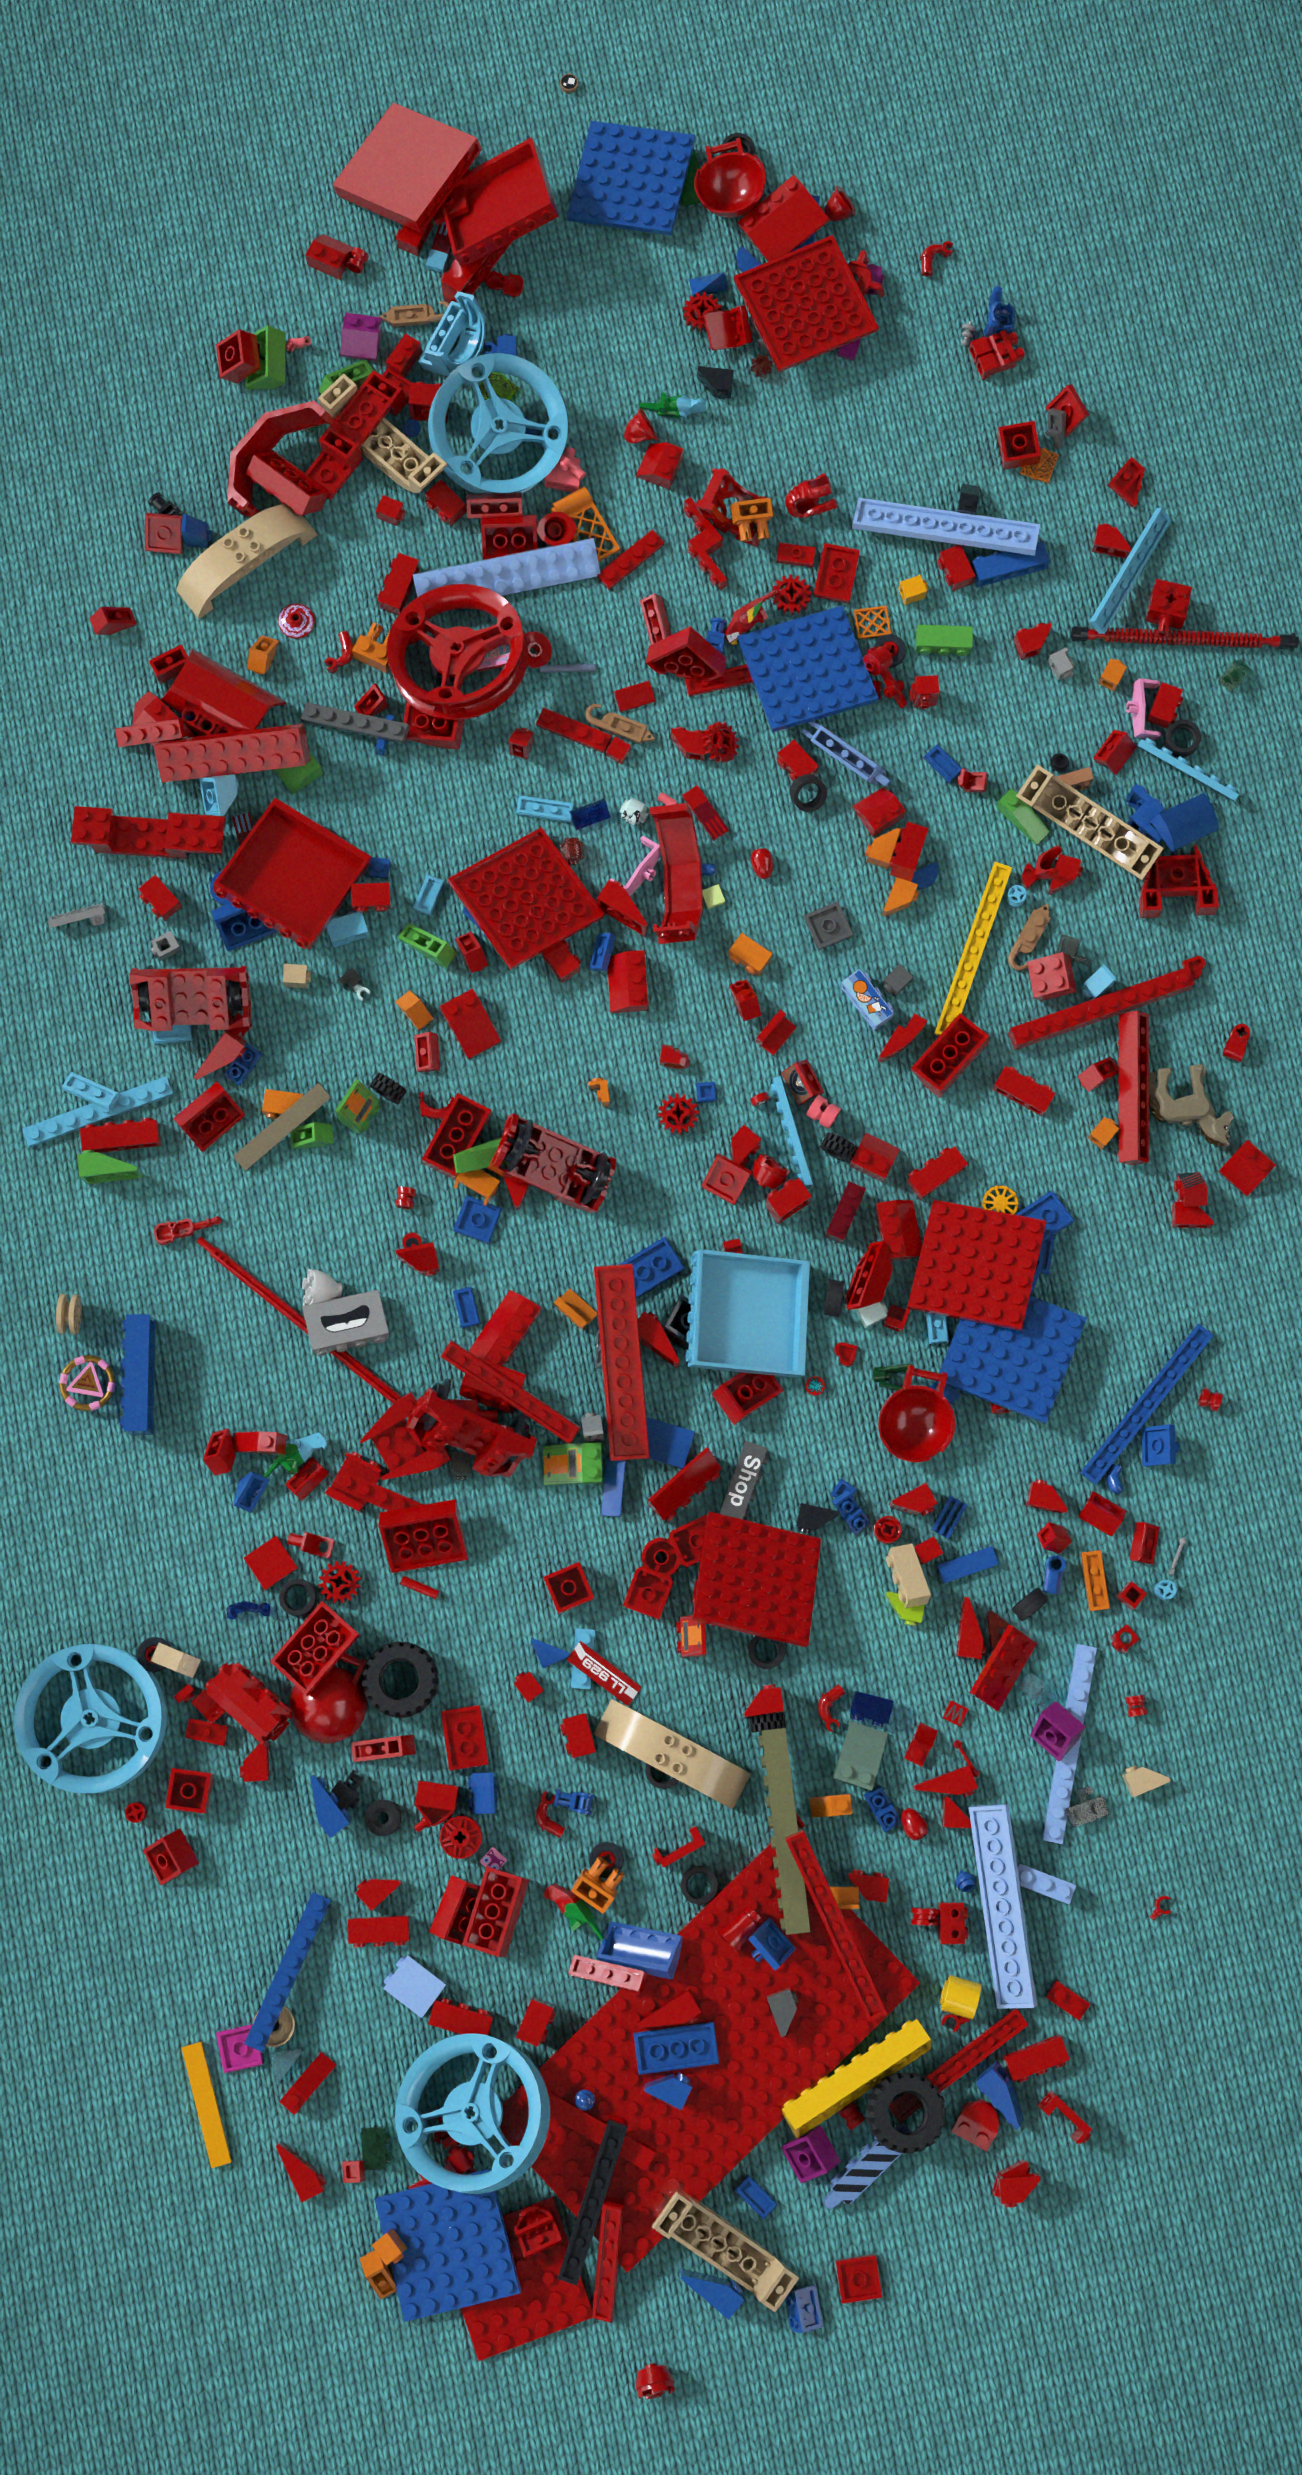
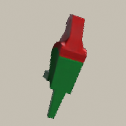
[544,1883,605,1941]

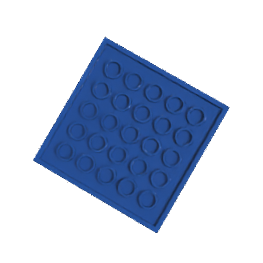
[567,121,696,236]
[737,606,878,733]
[939,1296,1087,1424]
[374,2168,522,2322]

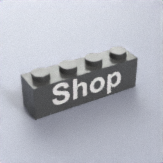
[720,1440,769,1520]

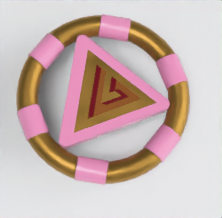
[59,1355,116,1411]

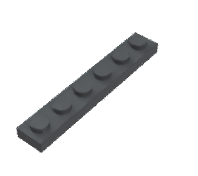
[301,702,410,744]

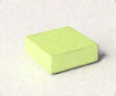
[703,884,725,909]

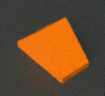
[395,990,433,1031]

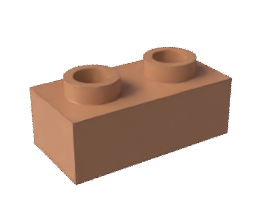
[1056,767,1094,790]

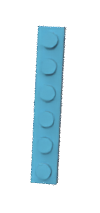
[1138,738,1239,801]
[770,1076,813,1189]

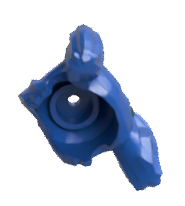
[984,286,1015,338]

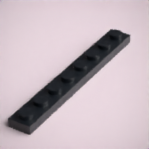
[557,2118,628,2286]

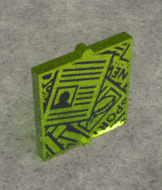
[479,372,519,401]

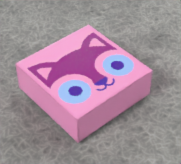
[479,1847,507,1870]

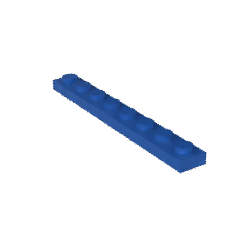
[244,1892,331,2053]

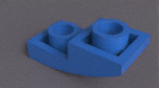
[224,1043,263,1085]
[832,1490,871,1535]
[863,1785,902,1832]

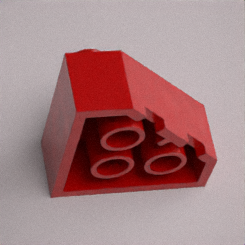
[646,626,726,682]

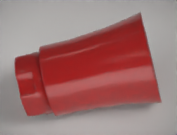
[718,1907,763,1953]

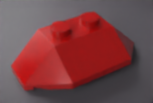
[132,691,195,747]
[845,1241,893,1310]

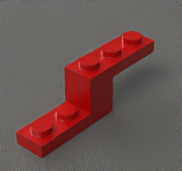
[683,497,727,590]

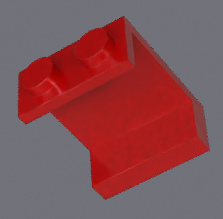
[325,1451,383,1513]

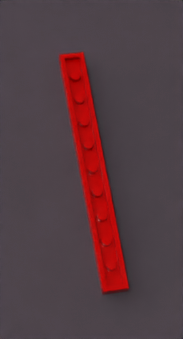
[785,1829,887,2021]

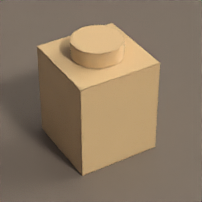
[283,964,312,988]

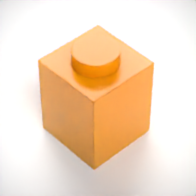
[898,575,928,605]

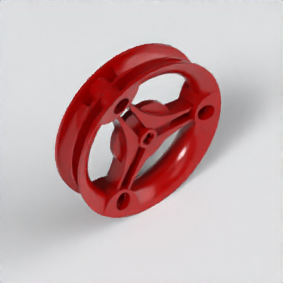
[387,584,528,720]

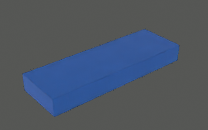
[936,1546,999,1584]

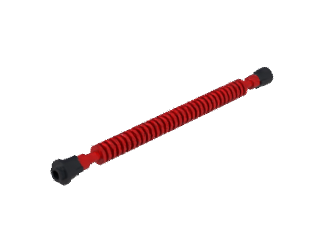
[1071,626,1299,651]

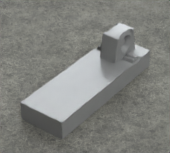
[48,903,106,928]

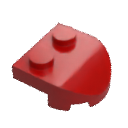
[951,2099,999,2152]
[514,2206,563,2259]

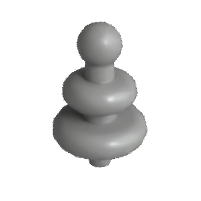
[962,321,976,346]

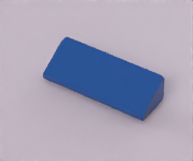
[601,1457,626,1517]

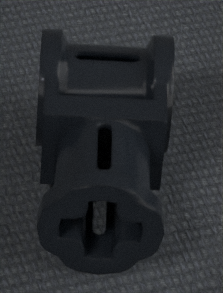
[148,492,183,516]

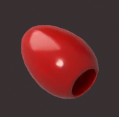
[751,848,773,879]
[901,1808,928,1841]

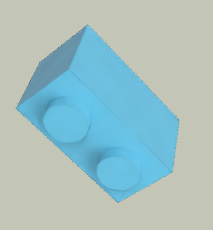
[327,910,370,947]

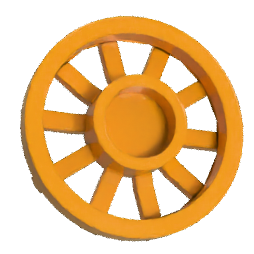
[982,1185,1018,1214]

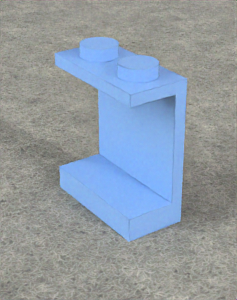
[383,1954,447,2018]

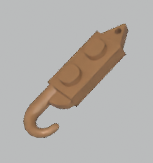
[585,704,655,744]
[1008,904,1050,971]

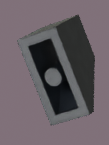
[697,366,734,399]
[957,483,980,515]
[795,1503,839,1534]

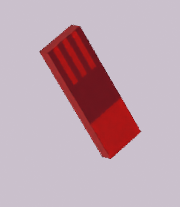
[682,785,729,841]

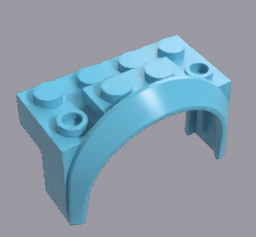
[418,291,486,376]

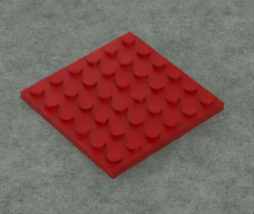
[733,235,879,372]
[447,827,605,970]
[908,1199,1047,1331]
[692,1511,821,1647]
[461,2196,593,2361]

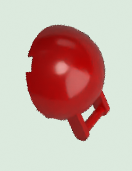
[694,138,766,218]
[878,1365,956,1462]
[289,1653,367,1744]

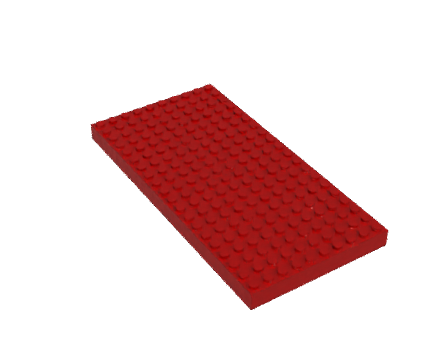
[500,1842,920,2273]

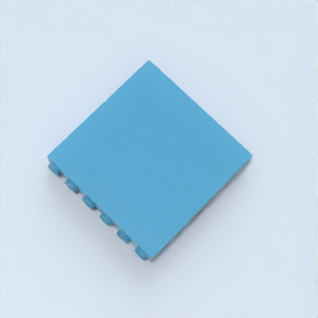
[686,1249,810,1378]

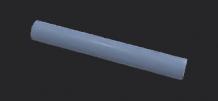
[540,664,595,673]

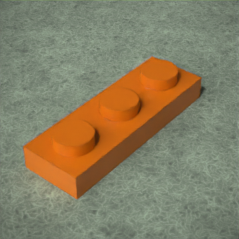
[1080,1550,1110,1611]

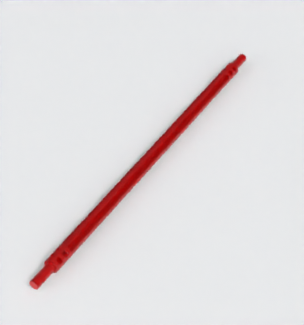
[197,1237,424,1423]

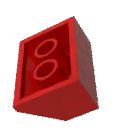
[481,515,538,560]
[607,950,648,1013]
[173,1082,246,1152]
[875,1200,922,1262]
[459,1357,526,1414]
[429,1875,480,1948]

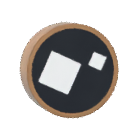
[560,74,578,93]

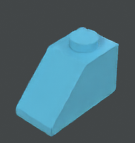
[1081,964,1117,1000]

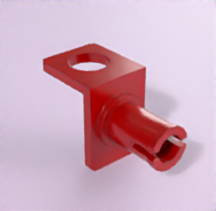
[288,1532,335,1558]

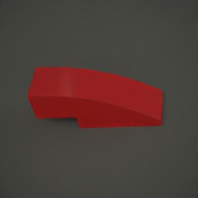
[878,1013,927,1063]

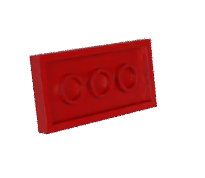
[969,1624,1037,1711]

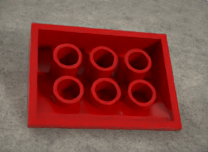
[737,175,830,262]
[648,1447,722,1522]
[378,1499,468,1573]
[270,1601,360,1696]

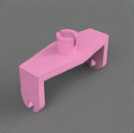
[1126,678,1161,740]
[609,836,661,896]

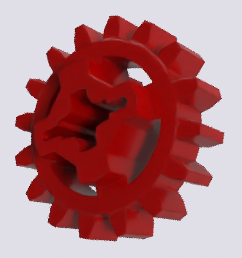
[683,292,721,332]
[771,574,811,615]
[702,722,740,763]
[658,1093,699,1135]
[318,1561,361,1604]

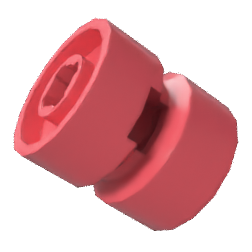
[806,1095,841,1129]

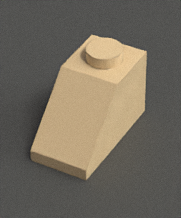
[151,1643,201,1678]
[1122,1765,1171,1797]

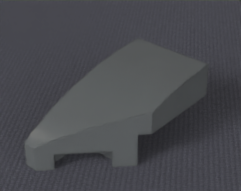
[1045,408,1066,449]

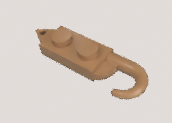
[380,301,449,327]

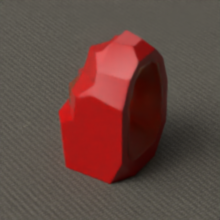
[659,1045,690,1069]

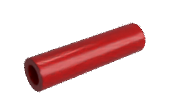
[400,1575,439,1600]

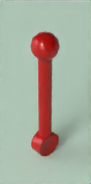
[953,1740,980,1777]

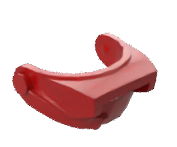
[1034,846,1062,879]
[419,1091,455,1120]

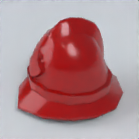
[824,185,856,222]
[624,408,659,444]
[536,512,577,546]

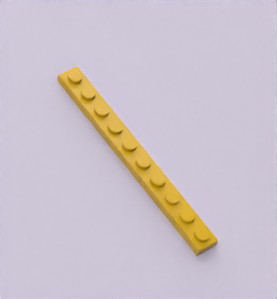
[934,862,1012,1036]

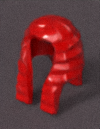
[785,473,838,519]

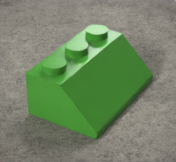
[245,325,286,390]
[274,723,323,795]

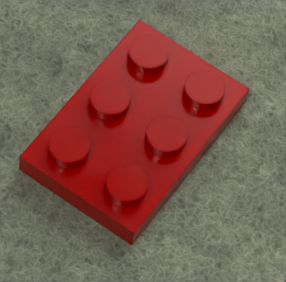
[813,543,860,604]
[441,1705,489,1771]

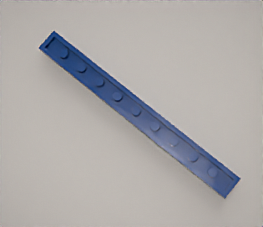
[1080,1323,1214,1485]

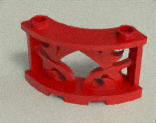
[695,468,774,547]

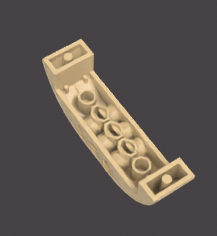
[318,374,447,493]
[176,504,317,619]
[1016,764,1164,880]
[593,1699,751,1809]
[652,2190,799,2312]

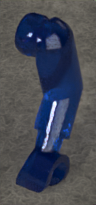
[226,1601,270,1619]

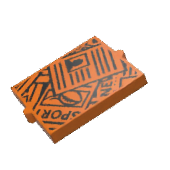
[1020,448,1059,483]

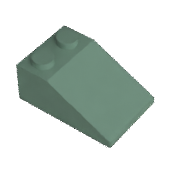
[832,1721,888,1791]

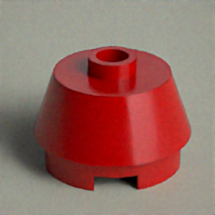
[751,1154,790,1189]
[635,2363,675,2400]

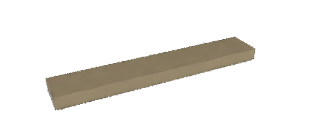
[233,1082,332,1171]

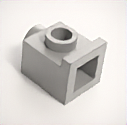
[1048,648,1074,681]
[150,931,182,961]

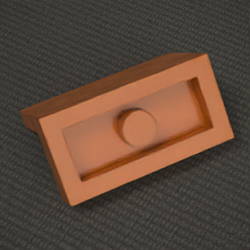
[554,1289,597,1331]
[830,1886,859,1909]

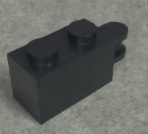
[316,1770,364,1814]

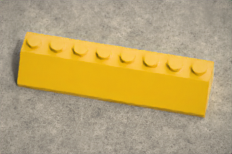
[782,2019,931,2139]

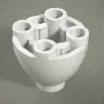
[302,1269,342,1306]

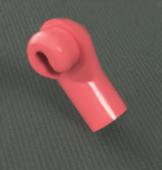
[285,336,311,352]
[560,458,586,480]
[657,792,677,805]

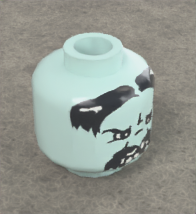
[620,798,649,826]

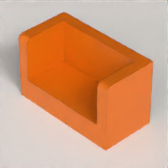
[453,1169,500,1206]

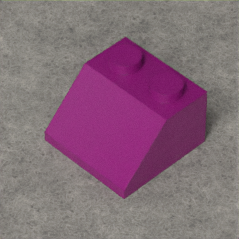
[340,312,383,361]
[1030,1701,1085,1762]
[781,2125,841,2183]

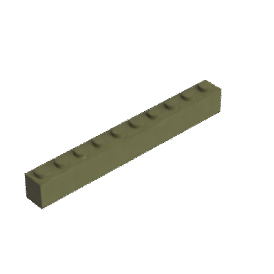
[758,1728,810,1935]

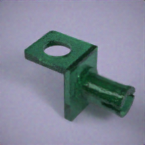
[1218,659,1253,692]

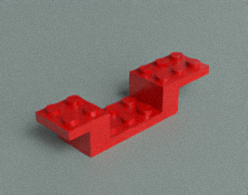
[305,368,412,501]
[71,806,226,859]

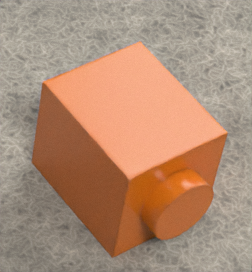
[1098,658,1127,691]
[1087,1117,1119,1149]
[372,2228,407,2265]

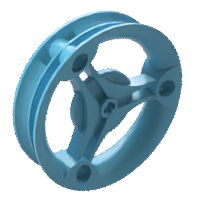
[428,353,568,494]
[14,1644,167,1793]
[395,2034,550,2194]

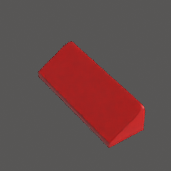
[640,593,671,645]

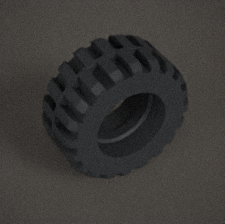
[362,1641,439,1718]
[865,2072,947,2154]

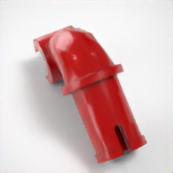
[920,241,953,277]
[324,631,355,673]
[818,1684,845,1732]
[536,1791,565,1838]

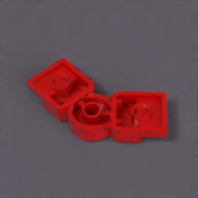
[623,1515,707,1620]

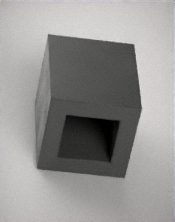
[882,964,913,997]

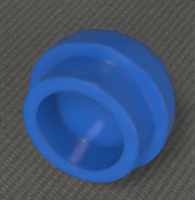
[956,1870,976,1892]
[575,2089,595,2111]

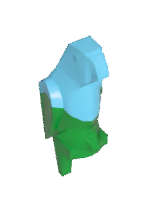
[639,393,706,419]
[263,1432,328,1477]

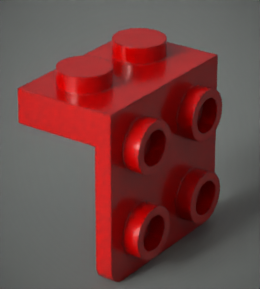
[704,305,752,351]

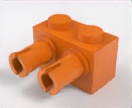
[730,498,773,542]
[352,623,390,674]
[571,1857,625,1914]

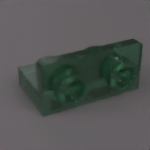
[361,2126,391,2171]

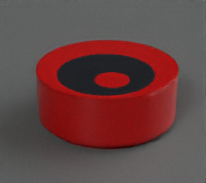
[402,1232,422,1248]

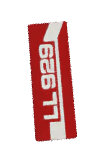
[567,1641,641,1706]

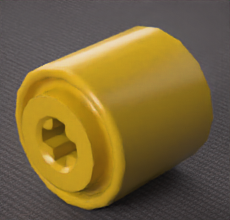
[940,1975,982,2020]

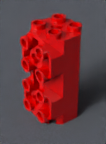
[205,1662,293,1747]

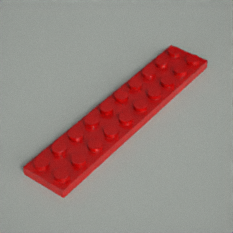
[594,1264,650,1461]

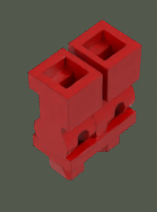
[969,330,1025,380]

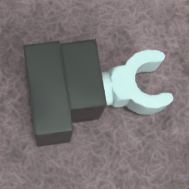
[338,968,370,1001]

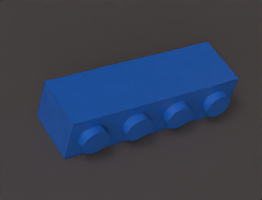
[971,541,1050,587]

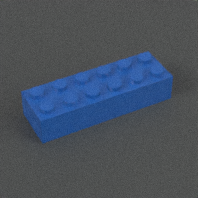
[120,1314,156,1435]

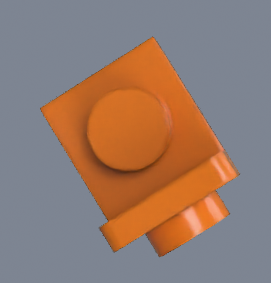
[588,1078,610,1107]

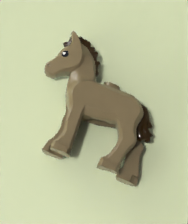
[1149,1064,1233,1147]

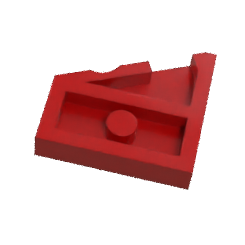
[1107,457,1145,508]

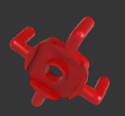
[847,250,885,298]

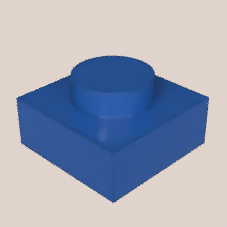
[369,857,390,879]

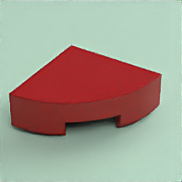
[1022,863,1039,890]

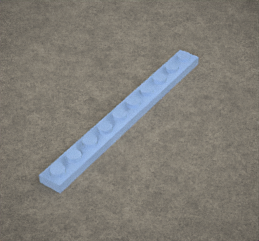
[1042,1644,1097,1844]

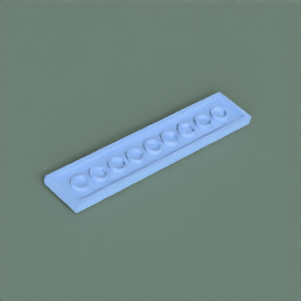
[852,498,1040,556]
[413,538,600,597]
[969,1804,1037,2009]

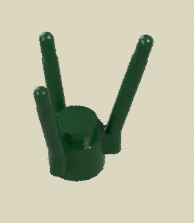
[874,1364,912,1390]

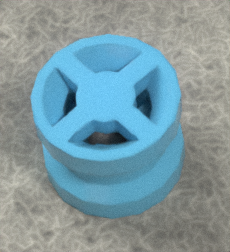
[1006,885,1027,907]
[1155,1580,1177,1600]

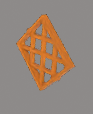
[854,606,891,640]

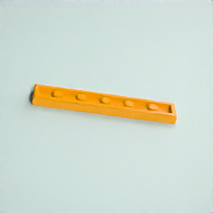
[181,2041,232,2168]

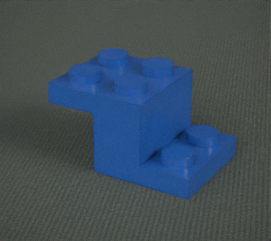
[1125,783,1165,845]

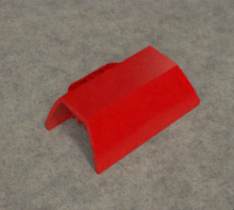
[161,648,286,736]

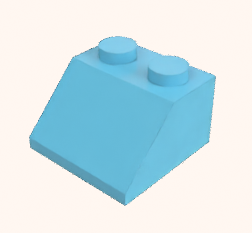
[199,774,238,816]

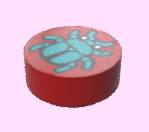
[805,1376,825,1396]

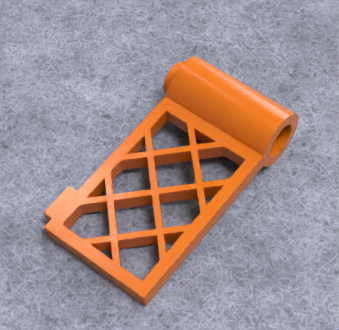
[551,487,620,562]

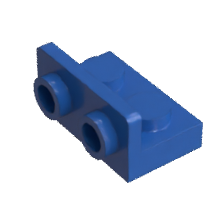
[785,2284,823,2333]

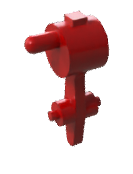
[863,644,907,708]
[408,2146,476,2189]

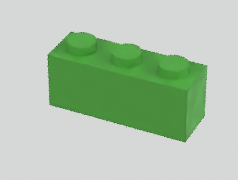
[915,624,973,656]

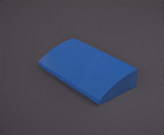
[1151,793,1219,852]
[596,1921,683,1979]

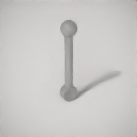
[1168,1537,1187,1576]

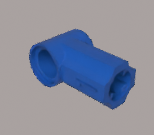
[1042,1555,1065,1595]

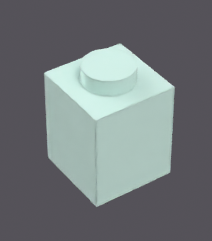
[856,1302,888,1329]

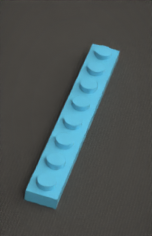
[1090,508,1171,634]
[22,1076,174,1148]

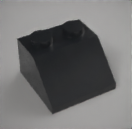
[663,1294,691,1350]

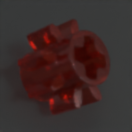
[750,354,773,379]

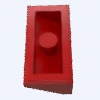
[614,681,655,712]
[414,1032,440,1072]
[285,1457,329,1501]
[1130,1522,1160,1565]

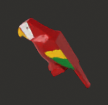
[724,589,778,645]

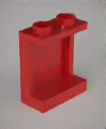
[652,1826,705,1868]
[1037,2090,1092,2145]

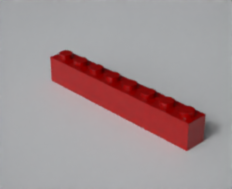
[1118,1010,1149,1165]

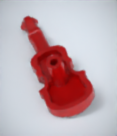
[482,271,524,298]
[154,1216,222,1245]

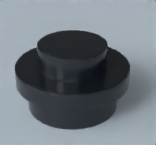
[1050,753,1069,772]

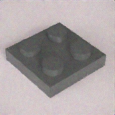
[803,901,853,951]

